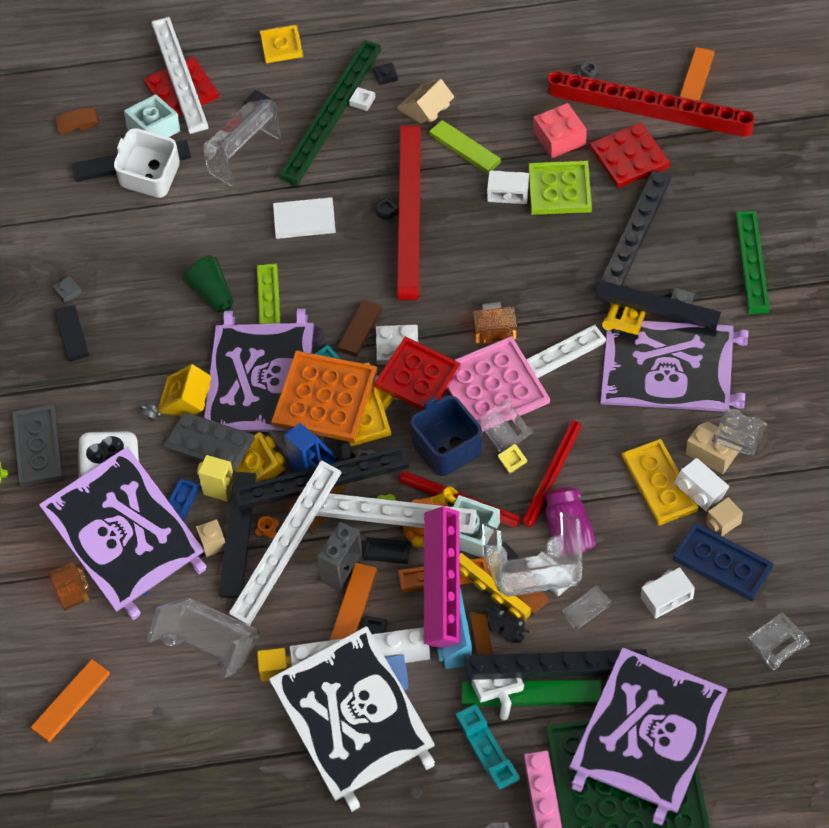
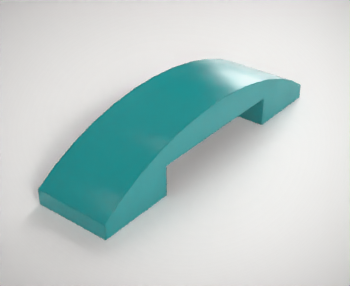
[456,704,520,790]

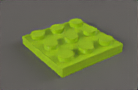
[529,161,592,215]

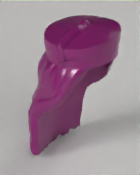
[545,487,596,556]

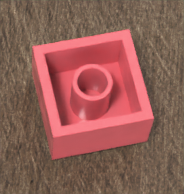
[533,103,587,159]

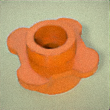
[255,516,279,538]

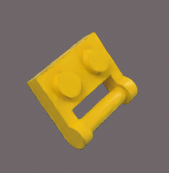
[602,302,646,335]

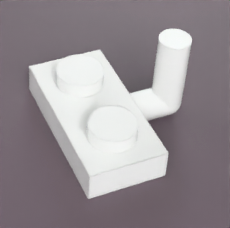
[472,678,524,720]

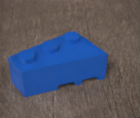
[284,423,339,473]

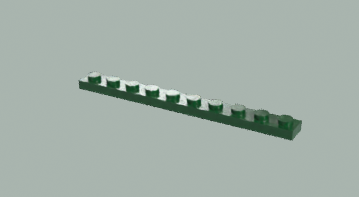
[279,40,381,186]

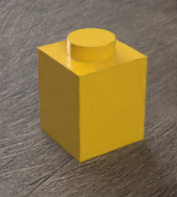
[257,648,292,682]

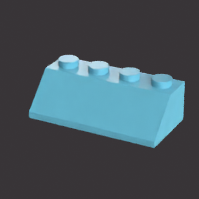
[437,589,472,670]

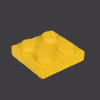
[260,25,303,63]

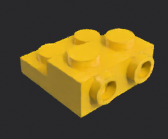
[235,432,286,482]

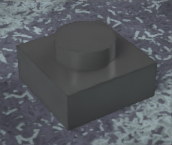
[53,276,82,303]
[671,287,695,304]

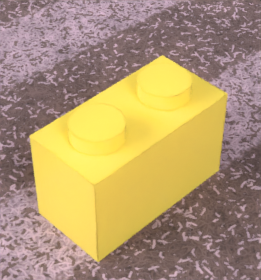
[197,455,234,502]

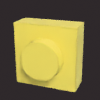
[497,444,528,474]

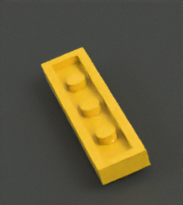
[460,553,531,621]

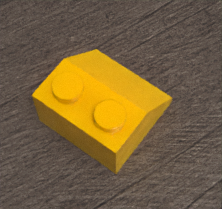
[158,364,212,416]

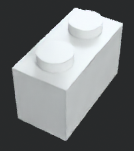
[487,171,529,204]
[674,458,729,512]
[640,567,695,619]

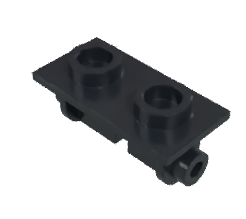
[485,607,529,644]

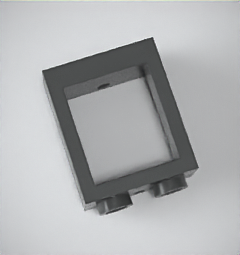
[317,522,363,591]

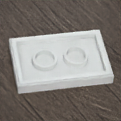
[273,197,336,239]

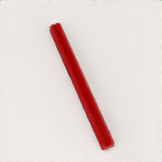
[522,420,581,528]
[399,471,520,527]

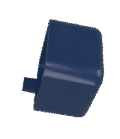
[411,396,482,476]

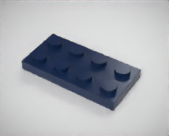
[673,523,774,601]

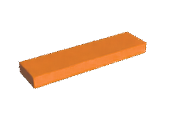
[680,47,715,101]
[398,557,489,593]
[330,563,377,640]
[31,659,110,743]

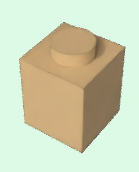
[706,497,743,536]
[196,519,225,557]

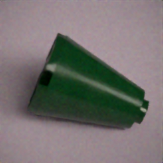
[182,255,234,313]

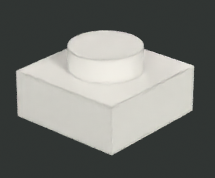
[349,87,375,111]

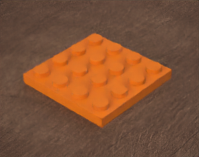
[271,351,378,443]

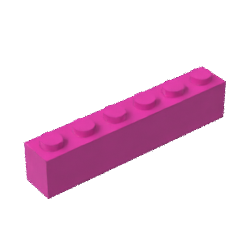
[424,506,460,648]

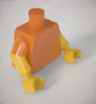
[403,486,458,548]

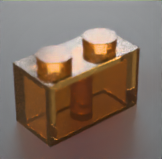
[473,307,517,343]
[48,561,90,611]

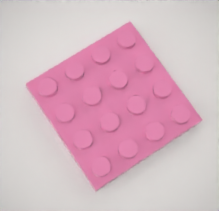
[447,336,550,432]

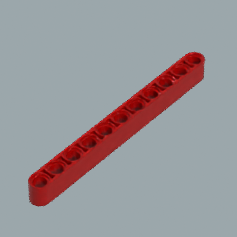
[547,71,754,137]
[398,125,421,301]

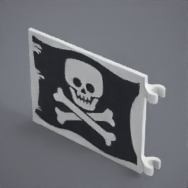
[269,626,435,811]

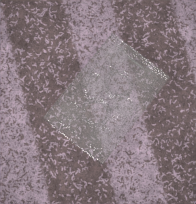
[712,408,768,457]

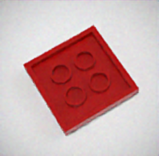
[143,56,220,116]
[590,122,670,188]
[374,336,461,411]

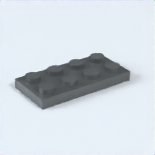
[12,405,64,487]
[163,412,255,474]

